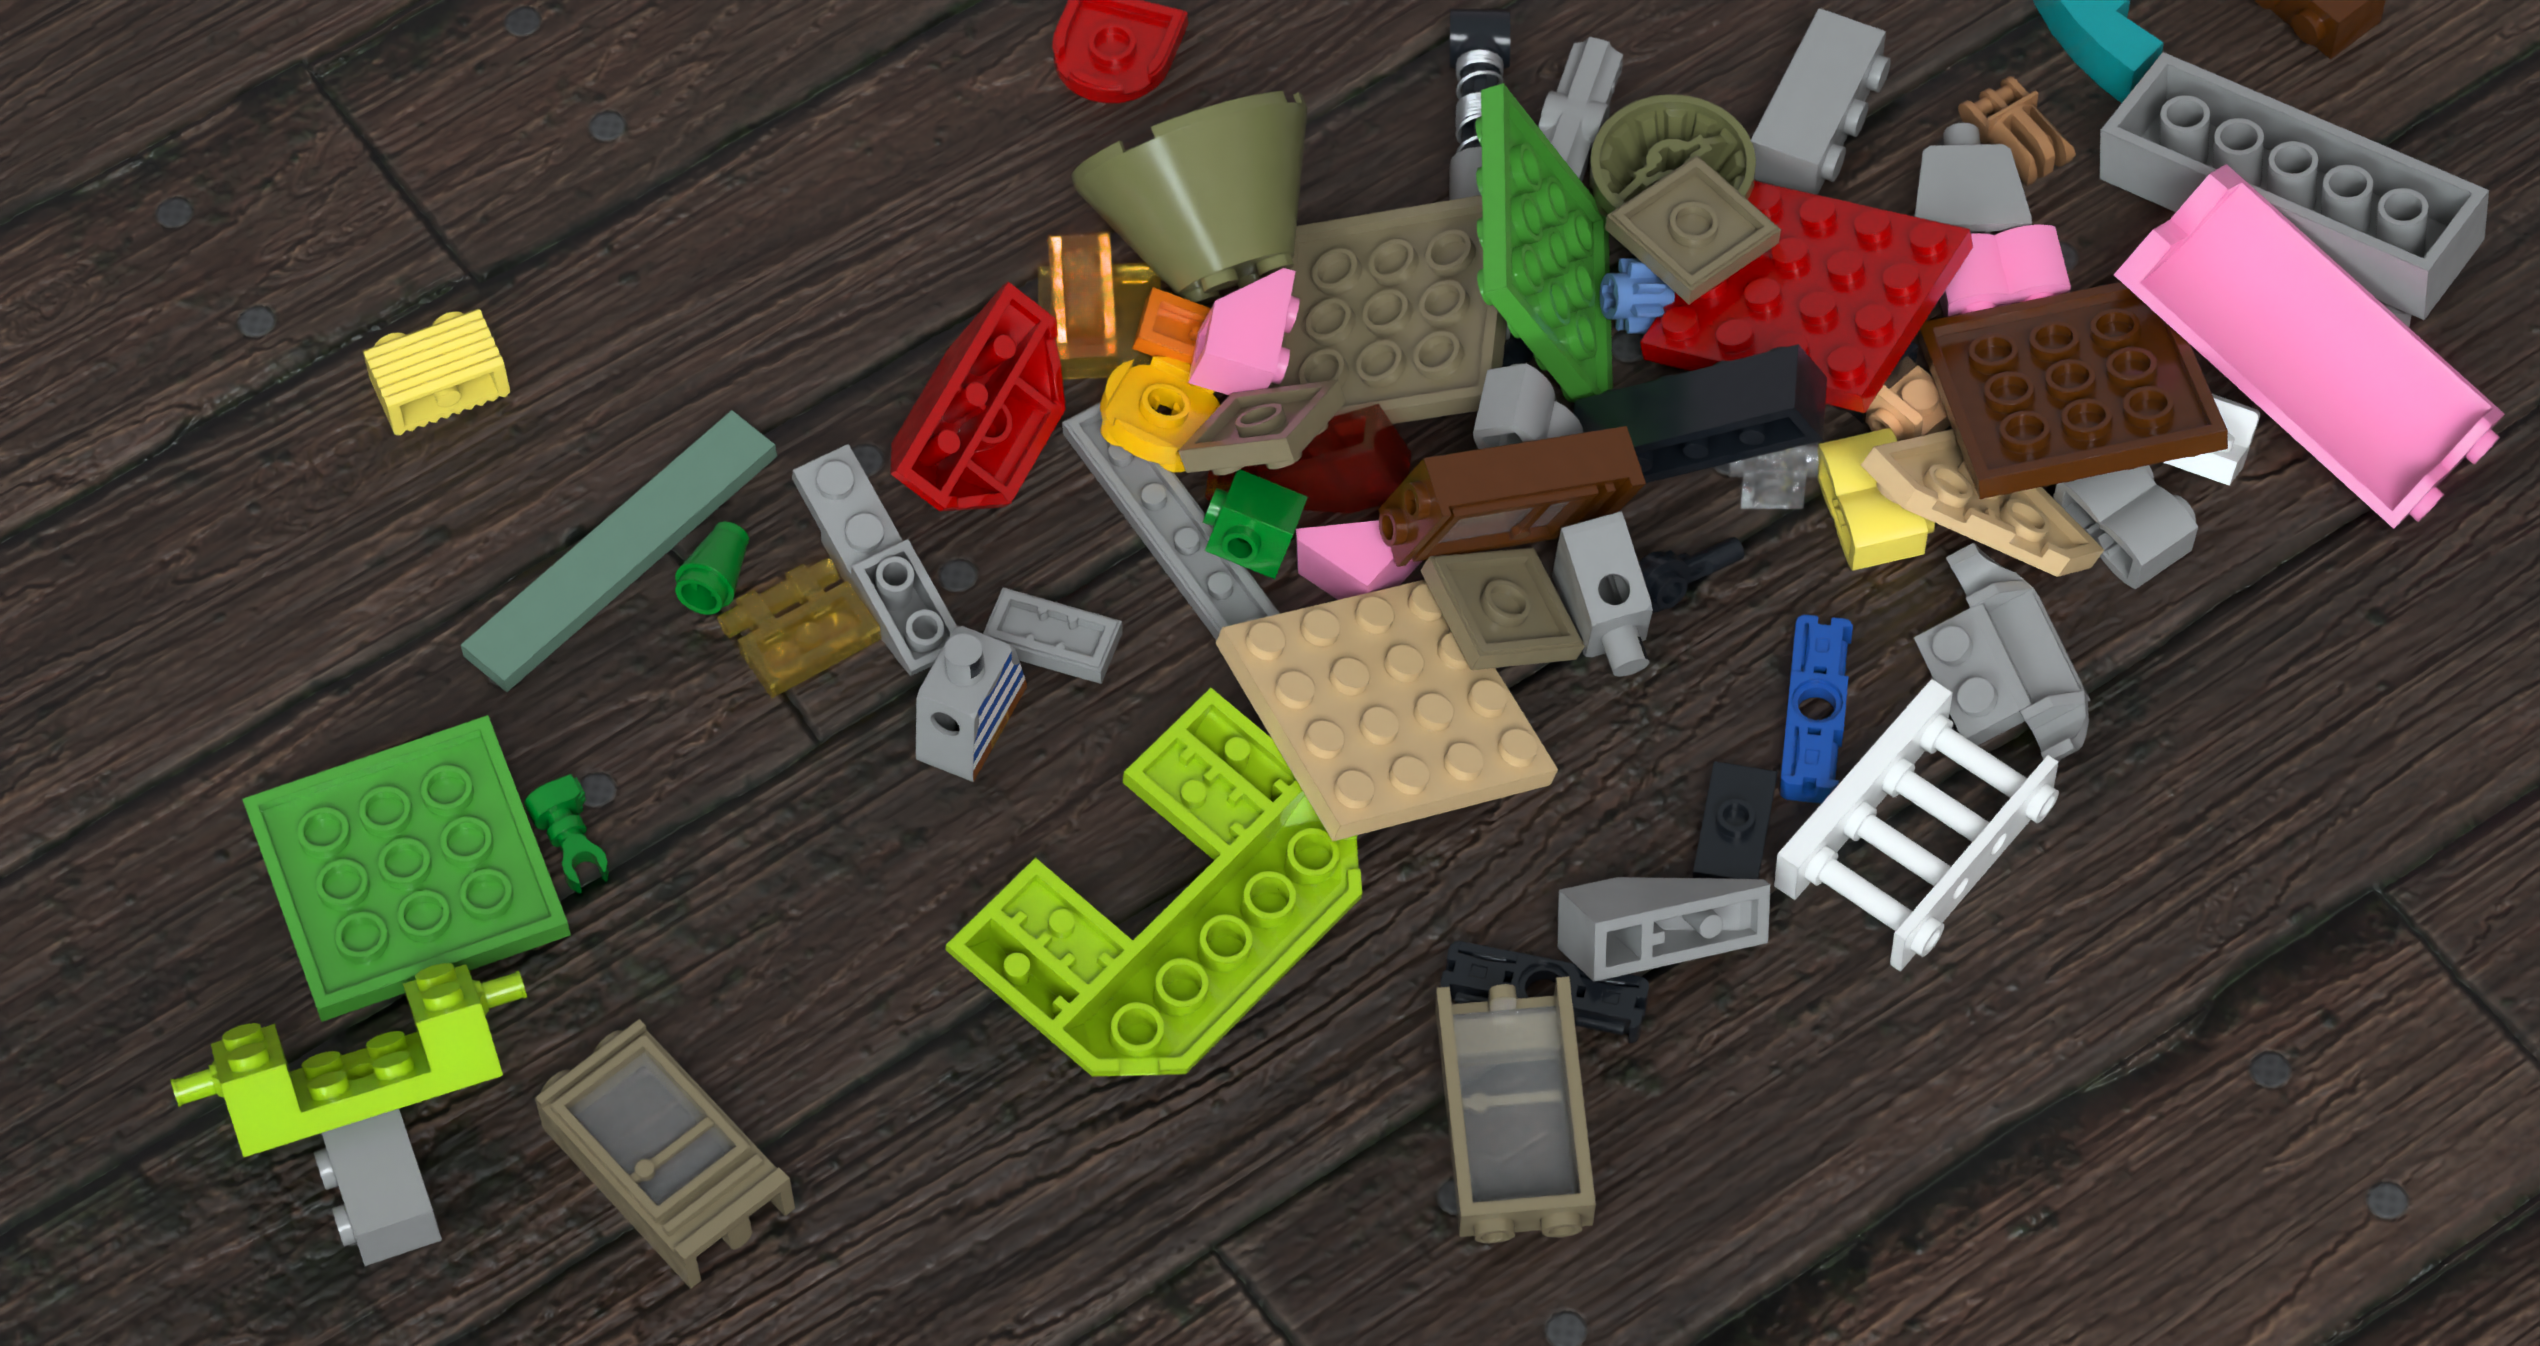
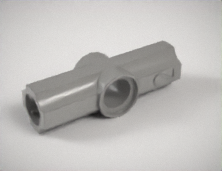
[1538,37,1623,182]

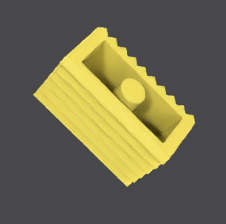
[363,308,510,436]

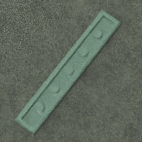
[461,410,777,692]

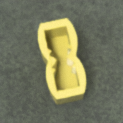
[1815,428,1935,571]

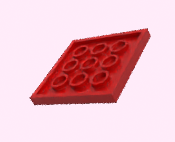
[1640,181,1973,413]

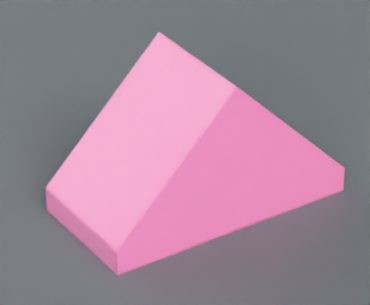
[1296,520,1422,600]

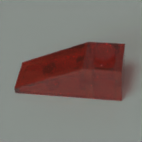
[1205,404,1411,513]

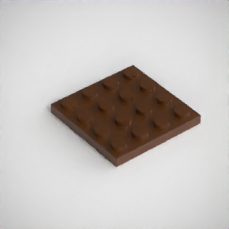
[1918,282,2228,499]

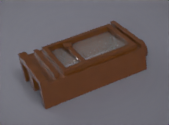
[1378,426,1646,567]

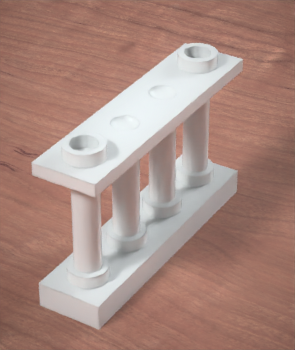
[1774,679,2059,972]

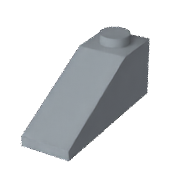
[1558,877,1770,982]

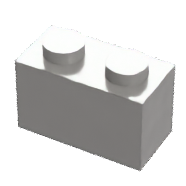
[314,1109,442,1266]

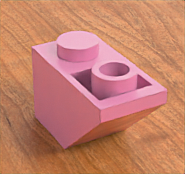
[1188,268,1300,395]

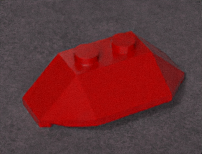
[890,282,1066,511]

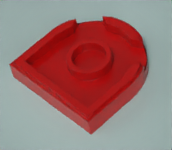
[1053,0,1188,103]

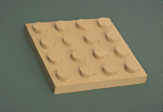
[1216,579,1558,841]

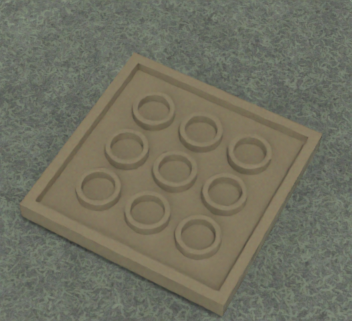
[1268,195,1507,436]

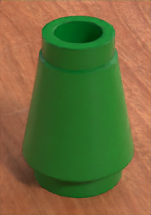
[675,521,749,615]

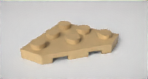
[1861,429,2104,577]

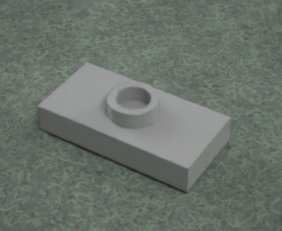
[983,587,1123,684]

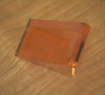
[1048,231,1118,359]

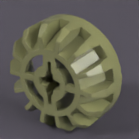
[1590,94,1756,217]

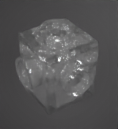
[1728,442,1818,509]

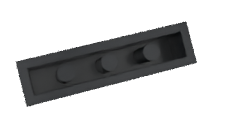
[1574,344,1827,483]

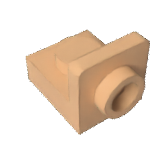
[1865,365,1951,441]

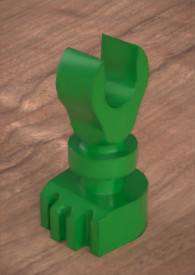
[524,774,609,893]

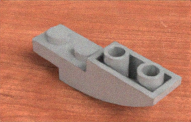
[792,444,957,676]

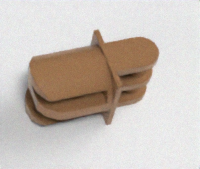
[1958,76,2076,187]

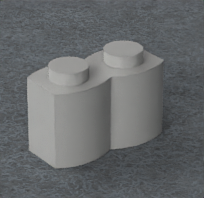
[1473,363,1583,449]
[2053,465,2198,589]

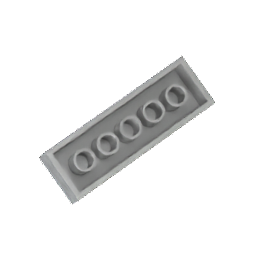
[2100,52,2489,320]

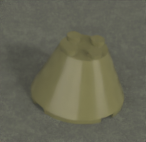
[1071,91,1307,306]

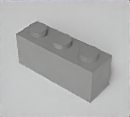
[1750,8,1891,195]

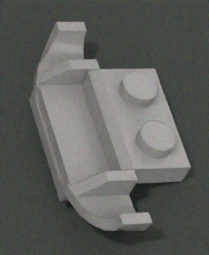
[1914,543,2090,762]

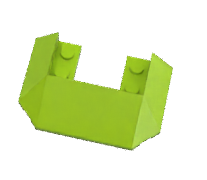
[945,688,1362,1077]

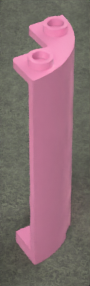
[2114,164,2505,529]

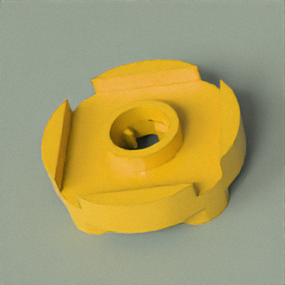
[1100,356,1220,472]

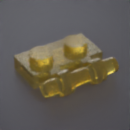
[717,558,881,698]

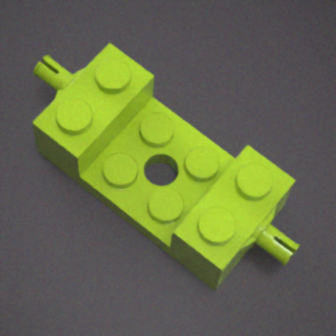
[170,963,527,1158]

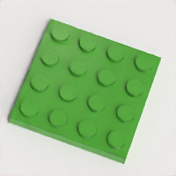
[1475,83,1613,403]
[242,715,571,1022]

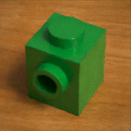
[1203,469,1308,579]

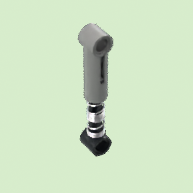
[1449,9,1511,340]

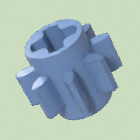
[1600,258,1675,334]

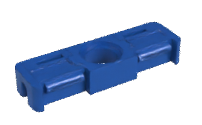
[1779,615,1853,803]

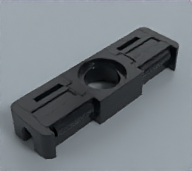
[1440,941,1649,1043]

